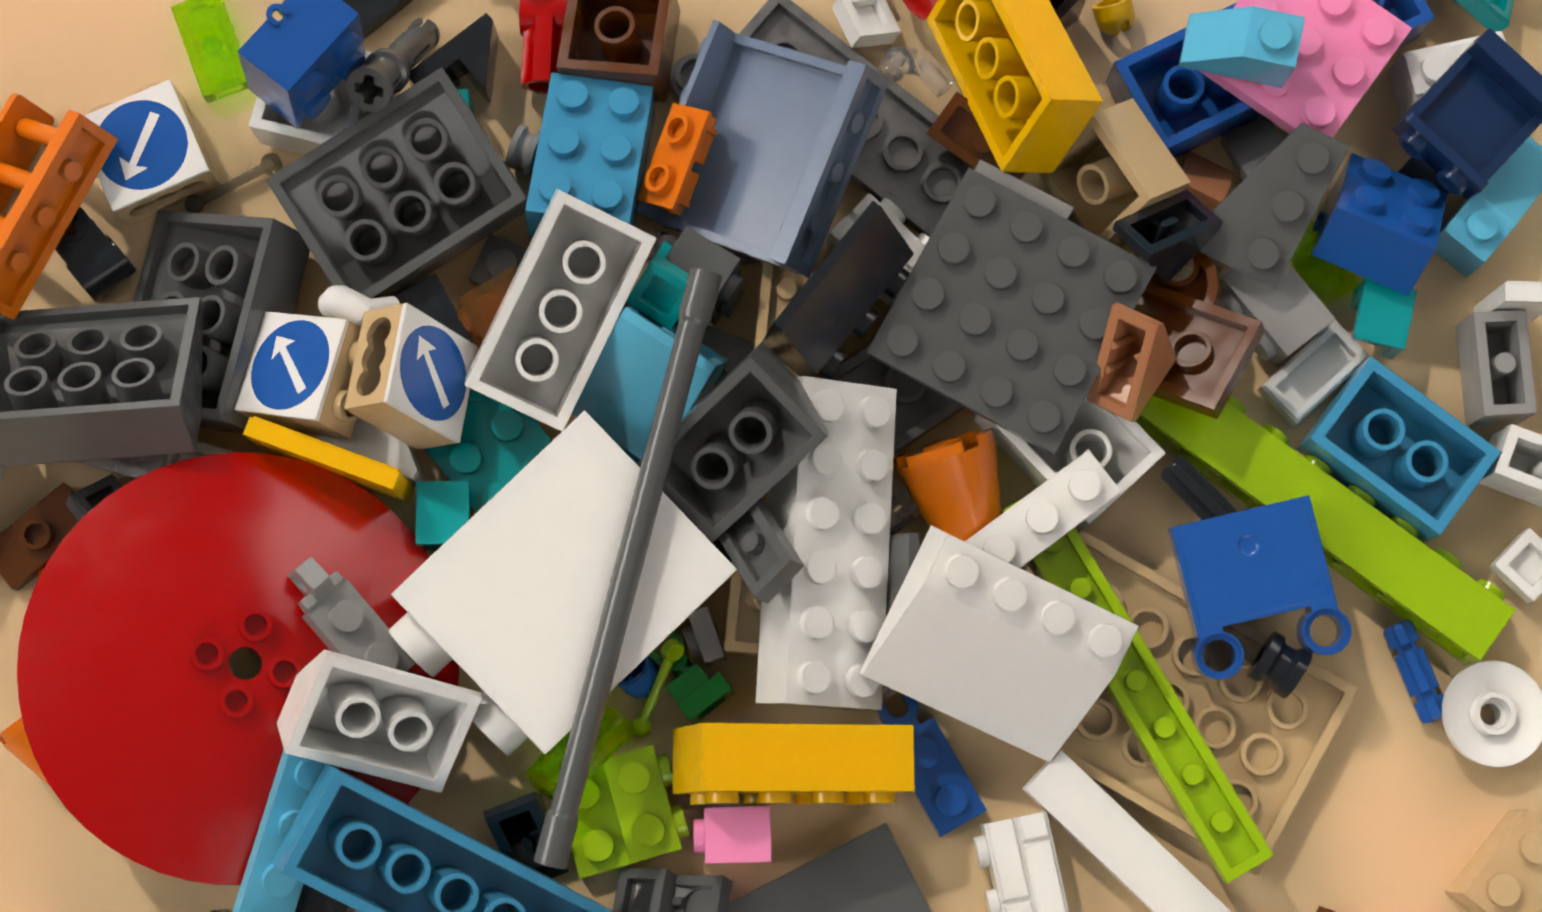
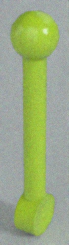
[631,638,685,737]

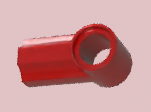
[519,0,568,94]

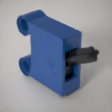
[1161,456,1352,680]

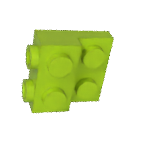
[552,745,690,879]

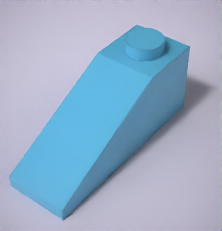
[1435,137,1542,278]

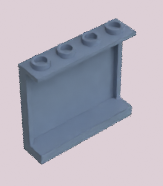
[636,20,889,278]

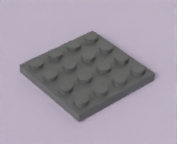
[866,168,1157,456]

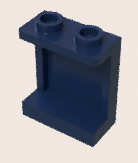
[1391,28,1542,200]

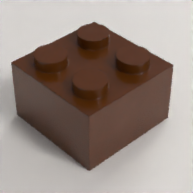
[556,0,681,102]

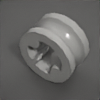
[505,124,540,176]

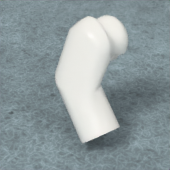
[318,285,400,327]

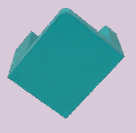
[626,241,689,330]
[1350,278,1417,359]
[416,481,470,551]

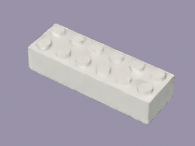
[756,376,897,710]

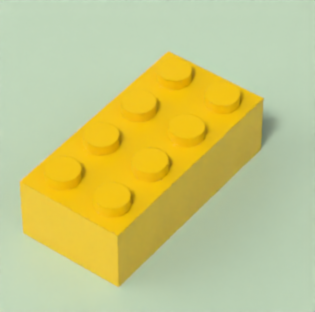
[926,0,1103,173]
[673,723,915,805]

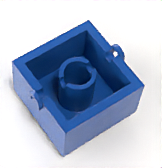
[237,0,366,128]
[1311,153,1448,296]

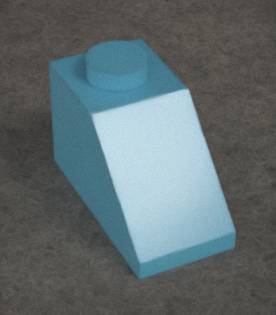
[1179,6,1305,88]

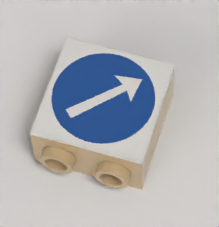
[85,79,222,226]
[344,303,478,450]
[234,311,361,440]

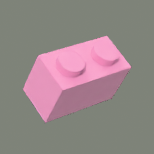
[693,806,771,864]

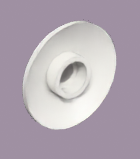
[1442,661,1542,767]

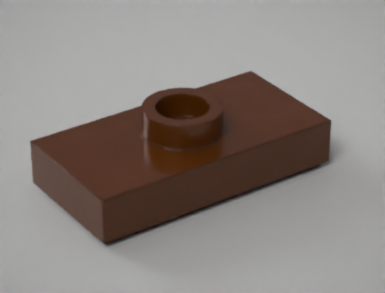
[0,482,78,591]

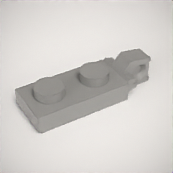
[287,557,416,672]

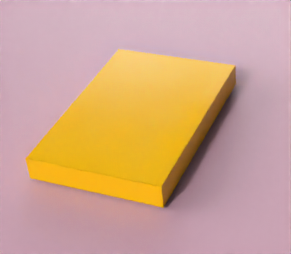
[243,416,415,505]

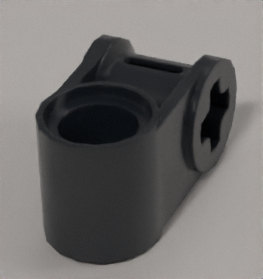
[55,207,137,302]

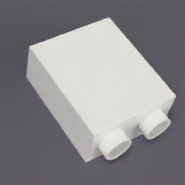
[388,410,737,756]

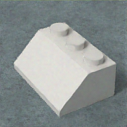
[974,392,1166,531]
[277,649,482,793]

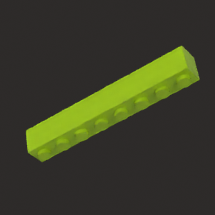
[1135,395,1516,665]

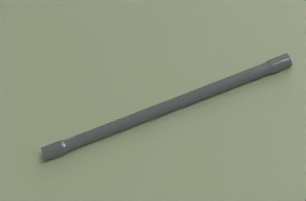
[533,268,722,869]

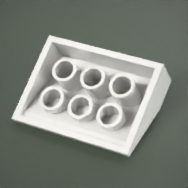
[859,525,1139,762]

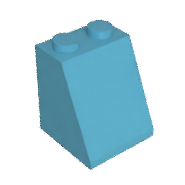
[572,306,729,464]

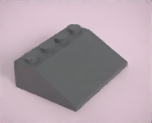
[266,67,528,299]
[133,210,310,434]
[0,297,203,467]

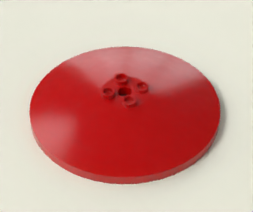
[17,452,459,885]

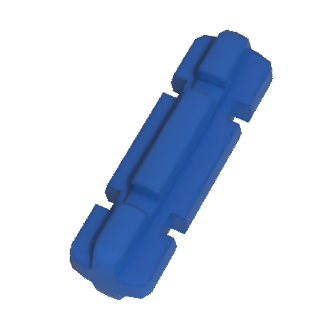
[1383,620,1444,724]

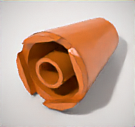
[893,427,1001,541]

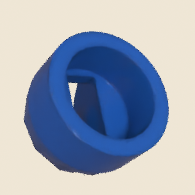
[618,655,659,699]

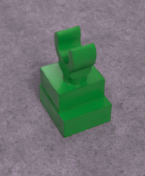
[650,631,734,725]

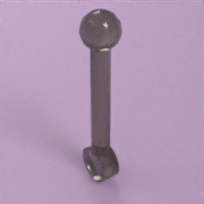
[184,153,283,213]

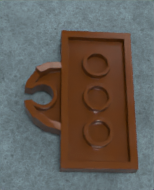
[1133,252,1265,419]

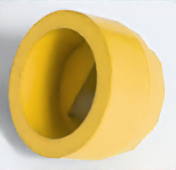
[1092,0,1135,36]

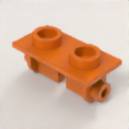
[637,103,718,216]

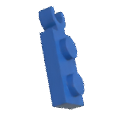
[877,693,987,837]

